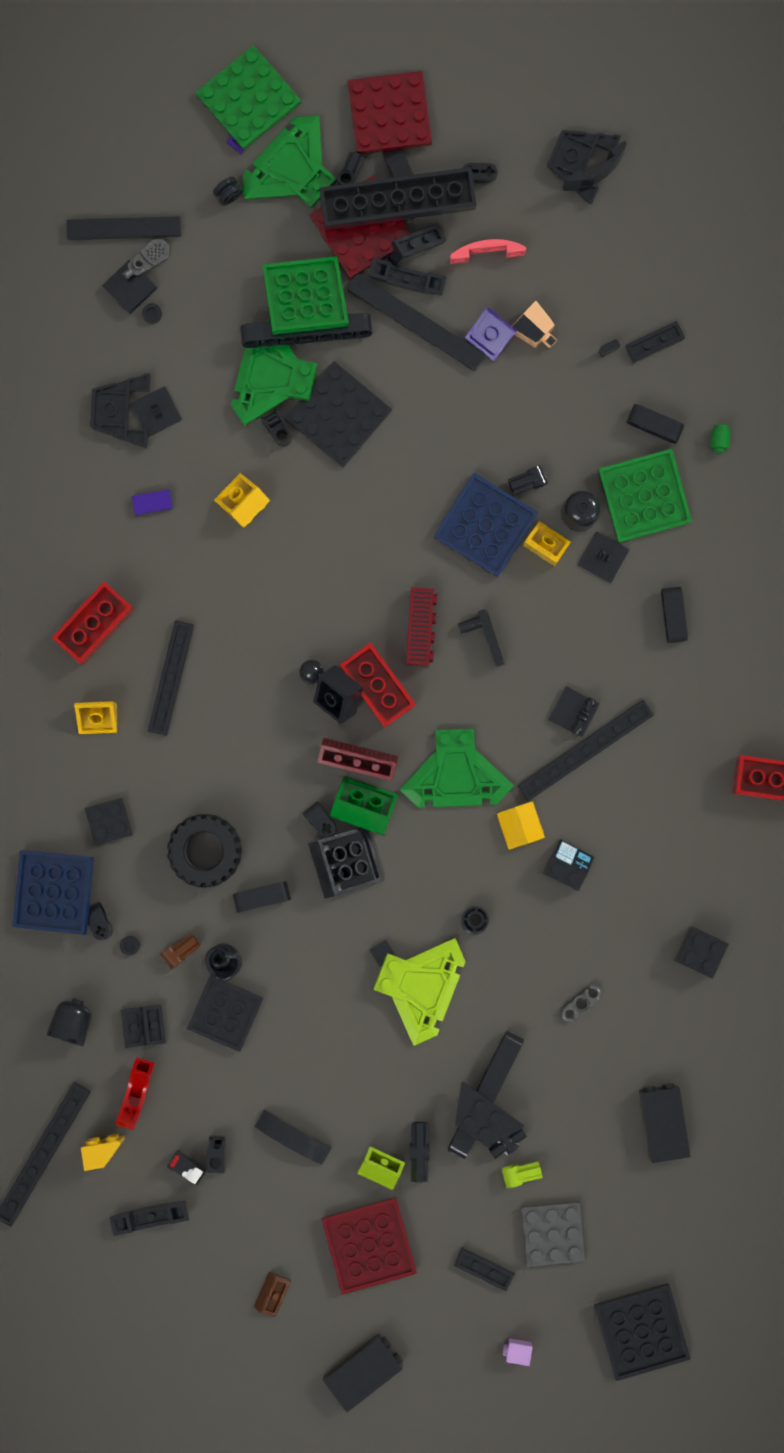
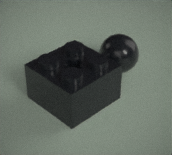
[299,660,363,724]

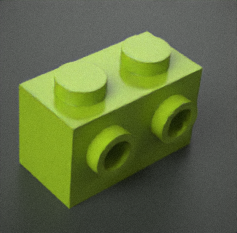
[357,1147,405,1190]

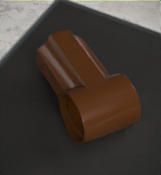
[160,933,201,970]

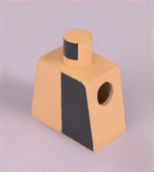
[512,301,557,349]

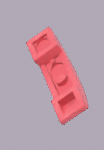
[450,239,526,264]

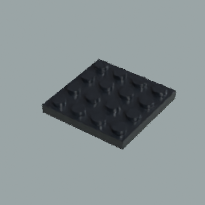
[285,361,392,468]

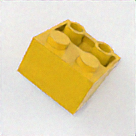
[81,1133,125,1171]

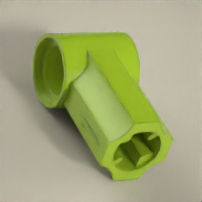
[502,1161,543,1188]

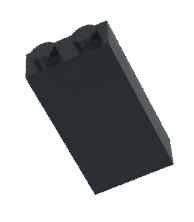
[639,1083,691,1163]
[323,1334,403,1413]

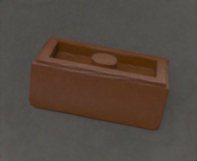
[254,1272,291,1317]

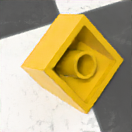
[214,473,270,528]

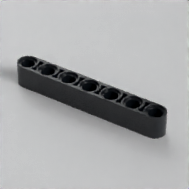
[240,313,373,348]
[447,1031,524,1160]

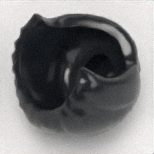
[205,943,242,982]

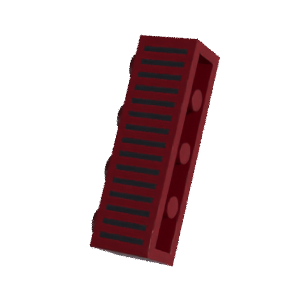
[406,587,437,667]
[317,738,398,781]

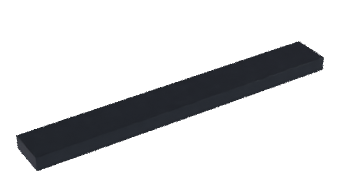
[348,274,485,371]
[517,700,654,801]
[0,1082,91,1227]

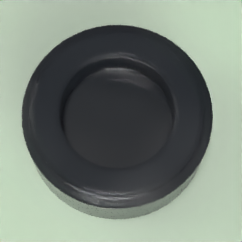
[142,303,162,324]
[120,936,140,955]

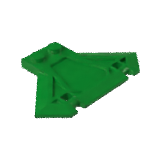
[243,116,337,208]
[231,318,318,426]
[400,729,514,808]

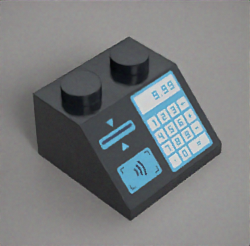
[543,839,594,891]

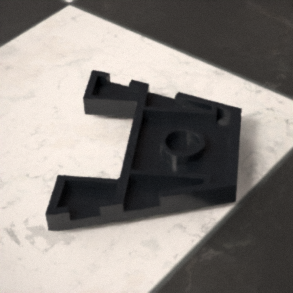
[547,130,621,205]
[90,373,151,448]

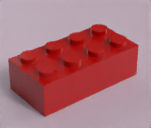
[52,581,135,665]
[340,642,416,728]
[732,755,784,801]

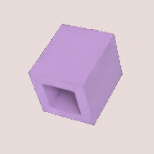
[503,1338,533,1366]

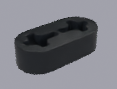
[463,163,498,183]

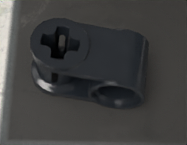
[260,408,292,447]
[302,801,337,837]
[88,902,113,940]

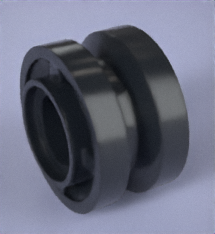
[213,177,243,206]
[461,906,489,935]

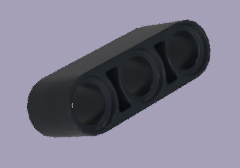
[626,404,684,444]
[661,586,688,643]
[233,881,291,913]

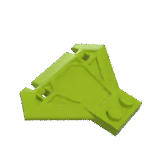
[373,938,466,1046]

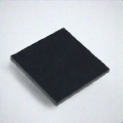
[131,386,182,437]
[578,532,629,583]

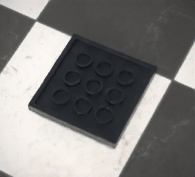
[594,1283,691,1381]

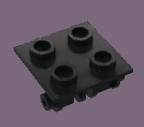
[549,686,600,738]

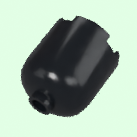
[561,491,600,532]
[46,998,92,1047]

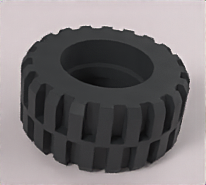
[167,814,242,888]

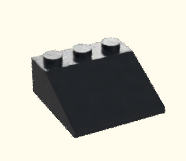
[308,827,384,899]

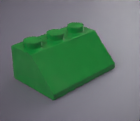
[330,776,398,835]

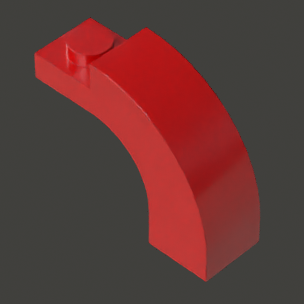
[115,1057,155,1130]

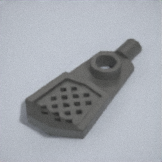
[122,239,170,279]

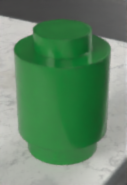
[710,424,731,453]

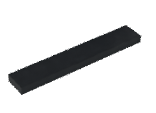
[66,216,181,240]
[148,620,194,736]

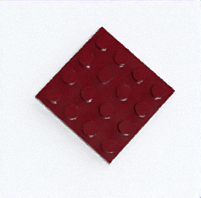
[348,71,432,154]
[309,175,411,280]
[321,1197,417,1295]

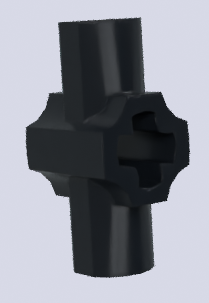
[488,1129,527,1159]

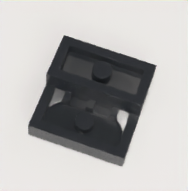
[102,260,157,314]
[121,1004,166,1048]

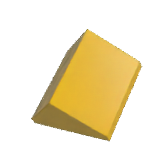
[523,521,571,566]
[74,702,117,734]
[496,801,545,850]

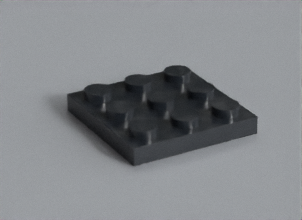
[187,975,263,1052]

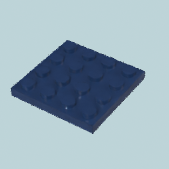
[433,473,539,578]
[12,850,94,935]

